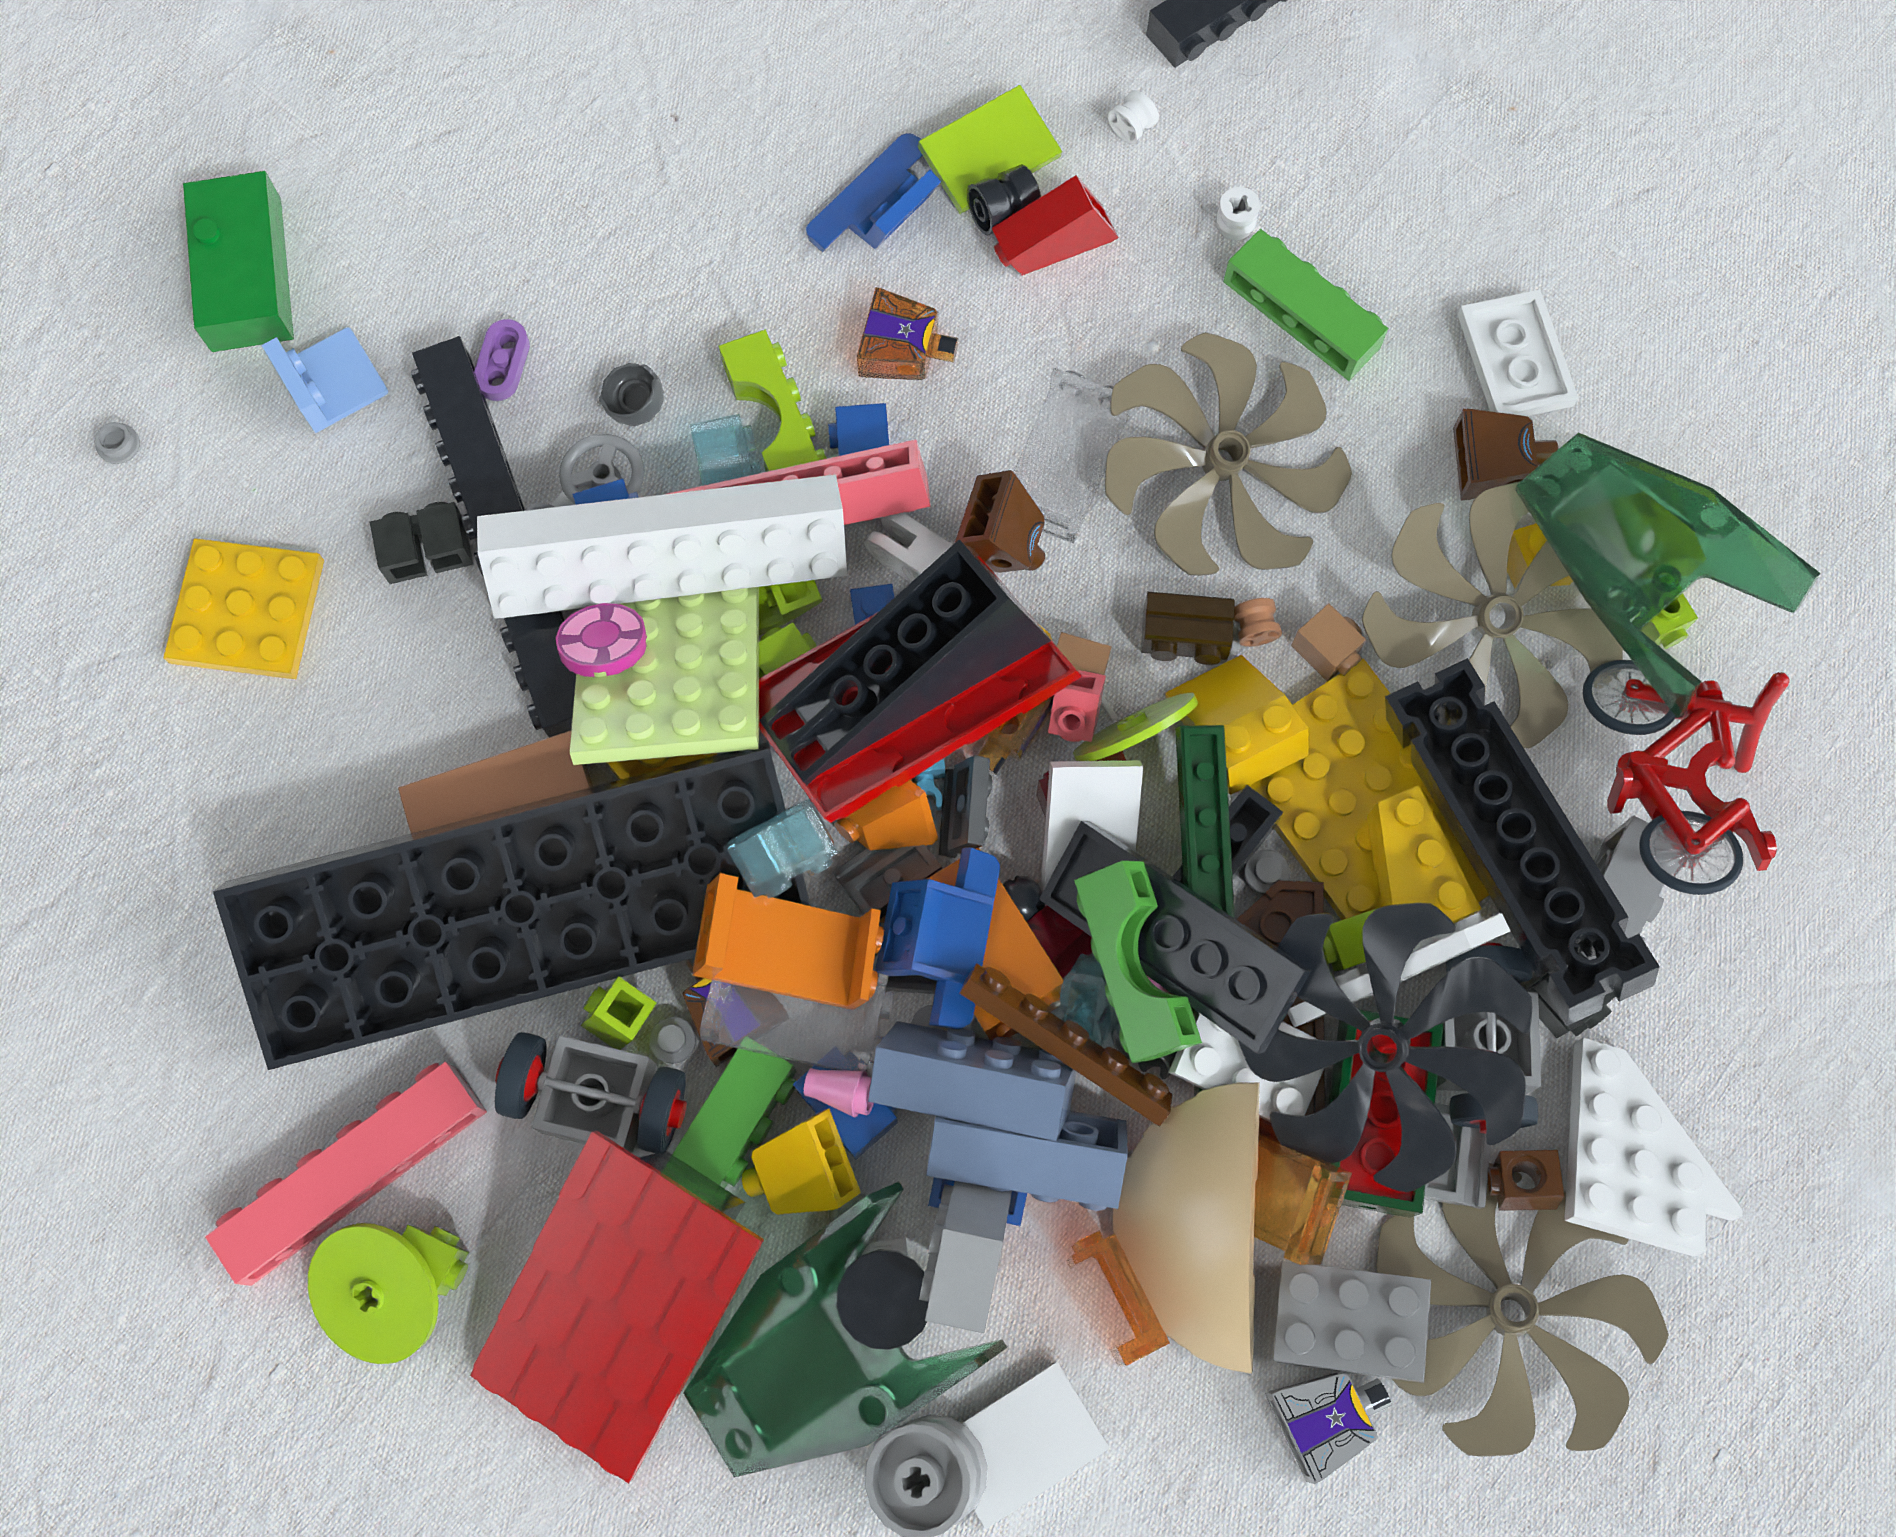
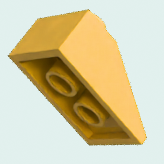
[1165,654,1309,795]

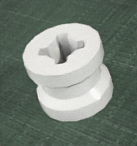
[1108,90,1159,144]
[1216,187,1260,240]

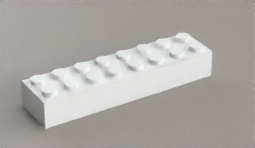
[477,475,847,619]

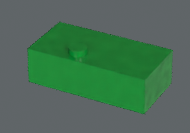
[183,171,294,352]

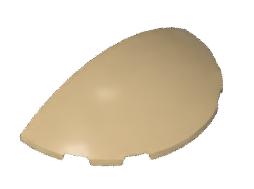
[1113,1082,1260,1374]

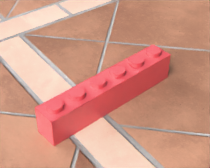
[667,439,931,525]
[205,1062,487,1286]

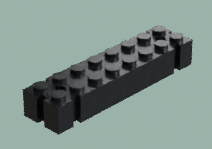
[1385,658,1660,1026]

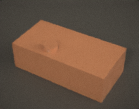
[398,731,593,833]

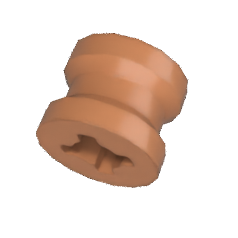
[1234,598,1282,647]

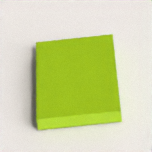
[917,85,1063,214]

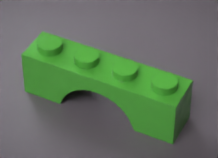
[1074,861,1202,1063]

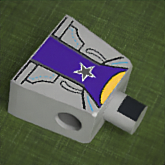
[1265,1372,1392,1484]

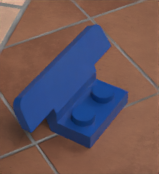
[806,133,941,253]
[875,847,1000,1029]

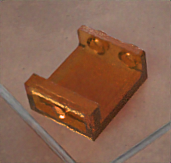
[1254,1133,1352,1265]
[1066,1230,1170,1366]

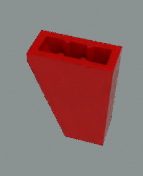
[992,175,1119,276]

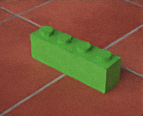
[1223,228,1389,381]
[672,1037,797,1188]

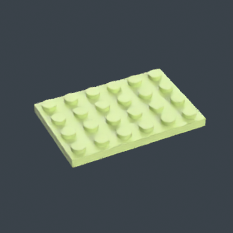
[570,587,759,765]

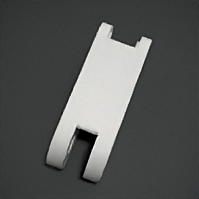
[863,513,952,582]

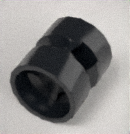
[967,164,1041,236]

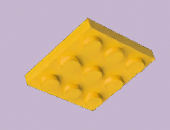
[163,538,324,680]

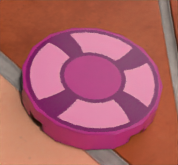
[556,603,647,677]

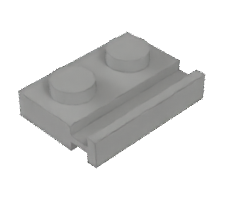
[1424,1103,1491,1209]

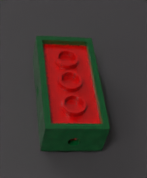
[1317,1009,1443,1218]

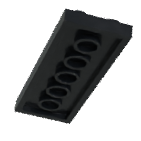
[1039,821,1312,1053]

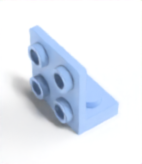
[262,327,388,433]

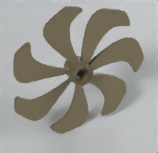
[1105,332,1352,576]
[1362,481,1623,748]
[1376,1163,1669,1457]

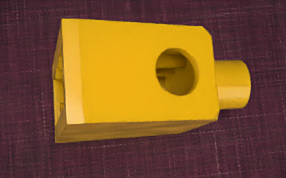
[742,1109,861,1215]

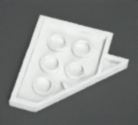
[1288,912,1510,1028]
[1565,1038,1743,1257]

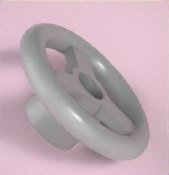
[559,434,644,505]

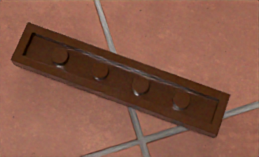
[960,963,1173,1127]

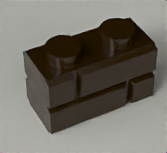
[1141,591,1235,665]

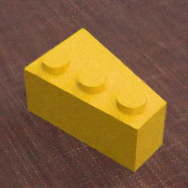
[1367,785,1482,923]

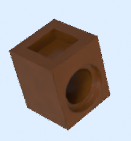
[1487,1150,1564,1211]

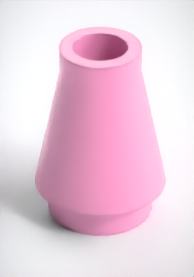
[804,1068,874,1118]

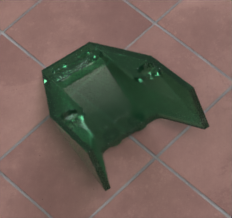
[1515,432,1821,719]
[683,1181,1007,1478]

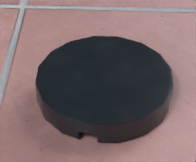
[836,1249,929,1350]

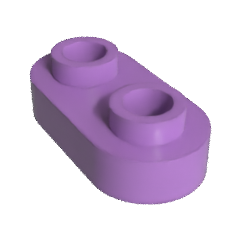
[474,319,530,401]

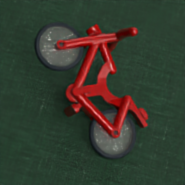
[1582,660,1790,895]

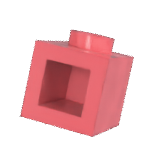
[1048,670,1106,742]

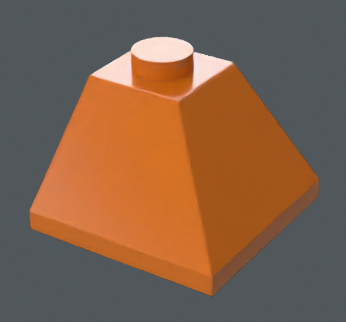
[834,780,938,851]

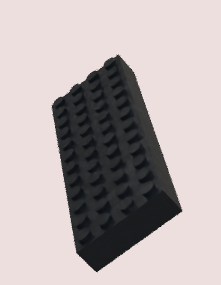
[213,742,811,1070]

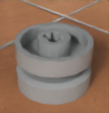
[865,1414,987,1537]

